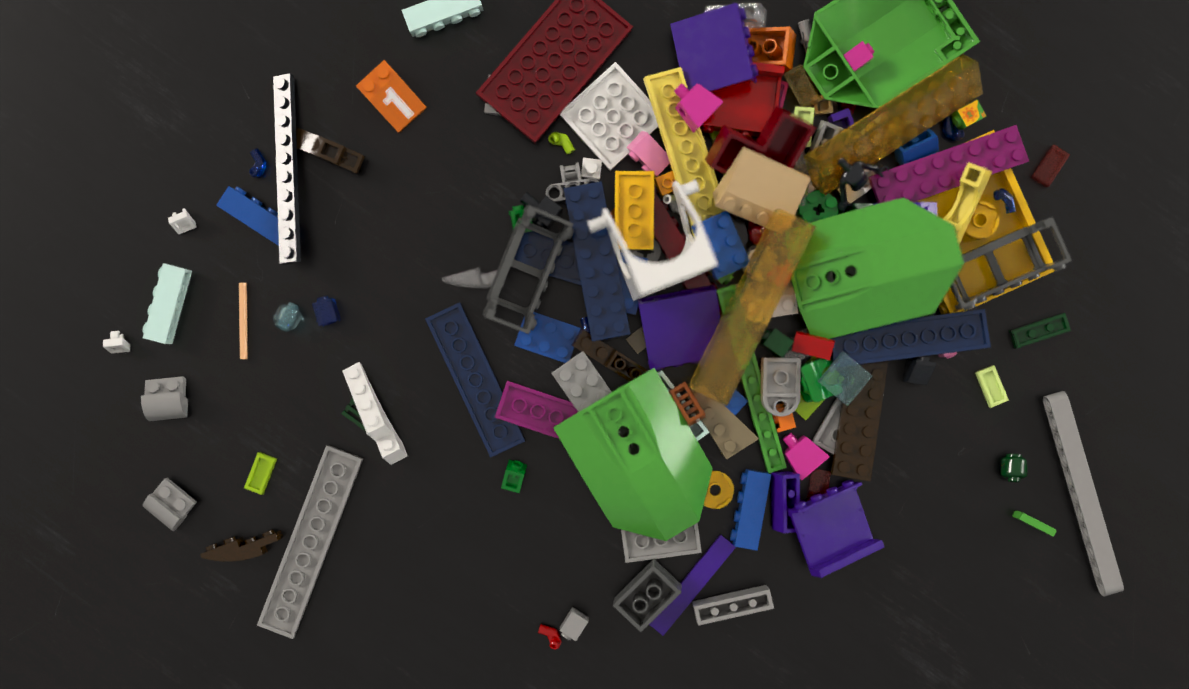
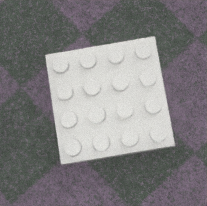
[560,62,658,171]

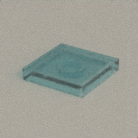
[817,351,872,406]

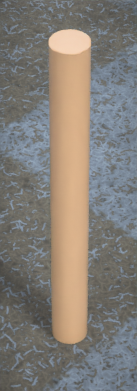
[239,283,248,359]

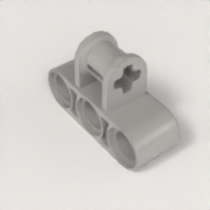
[546,162,599,204]

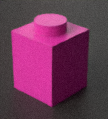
[843,41,874,73]

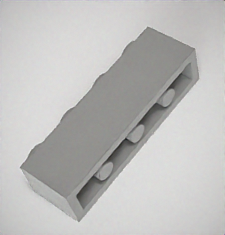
[692,585,774,626]

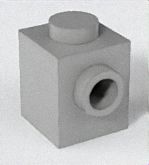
[560,607,589,641]

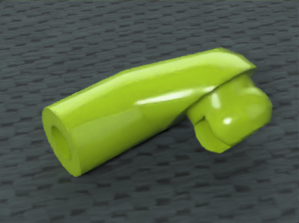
[548,132,575,154]

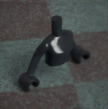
[838,158,889,213]

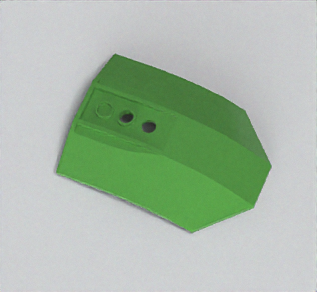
[785,198,964,339]
[553,368,713,541]

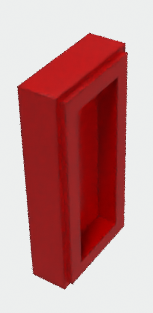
[791,331,835,360]

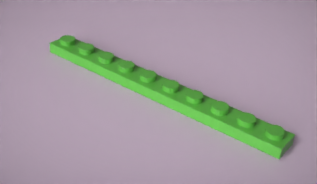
[716,284,787,473]

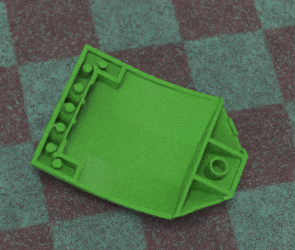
[803,0,980,109]

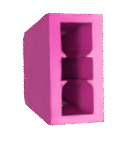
[673,83,723,133]
[782,432,829,480]

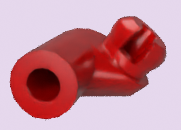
[538,624,561,650]

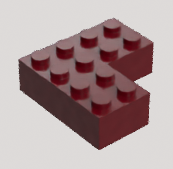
[705,105,816,174]

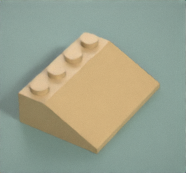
[713,147,811,234]

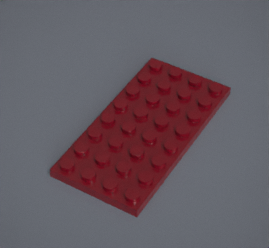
[476,0,633,144]

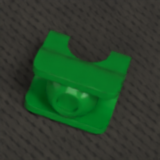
[800,358,843,403]

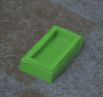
[1012,510,1056,537]

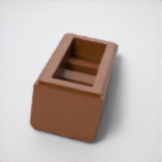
[668,382,706,427]

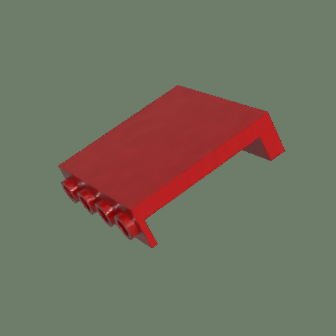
[700,62,785,138]

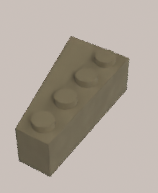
[683,383,759,459]

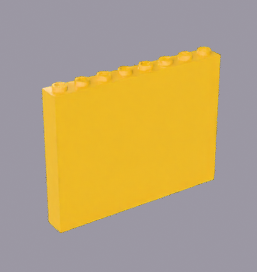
[916,130,1055,314]

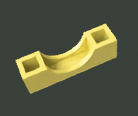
[943,162,992,244]

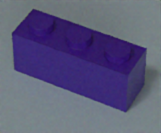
[771,471,800,533]

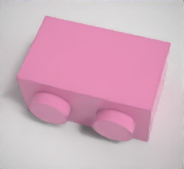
[626,131,670,176]

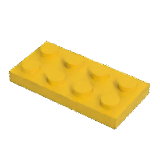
[615,171,654,250]

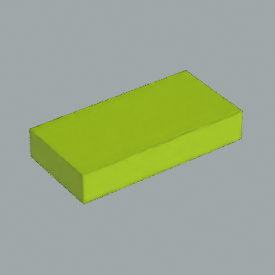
[244,452,277,495]

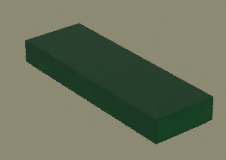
[1009,313,1071,349]

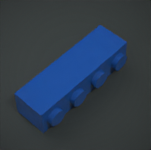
[216,186,279,246]
[730,469,771,551]

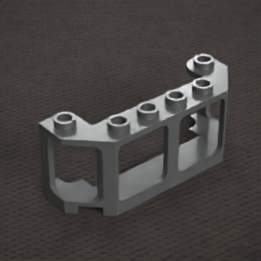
[483,205,574,334]
[951,217,1072,311]

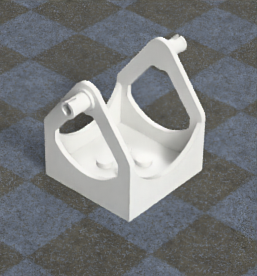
[587,180,718,301]

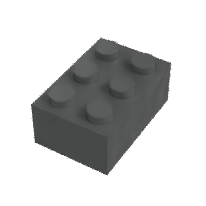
[613,559,682,632]

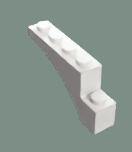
[342,362,408,465]

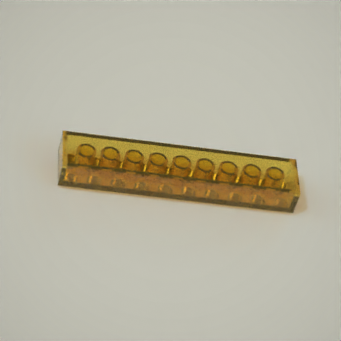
[803,54,983,195]
[688,209,816,406]

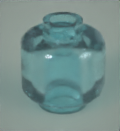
[273,302,302,332]

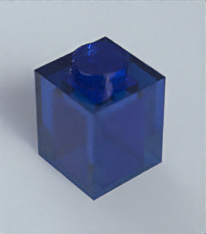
[312,296,341,326]

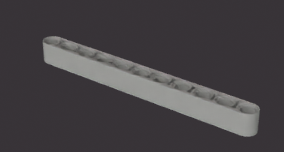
[1043,391,1124,597]

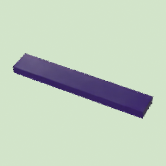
[649,534,736,636]

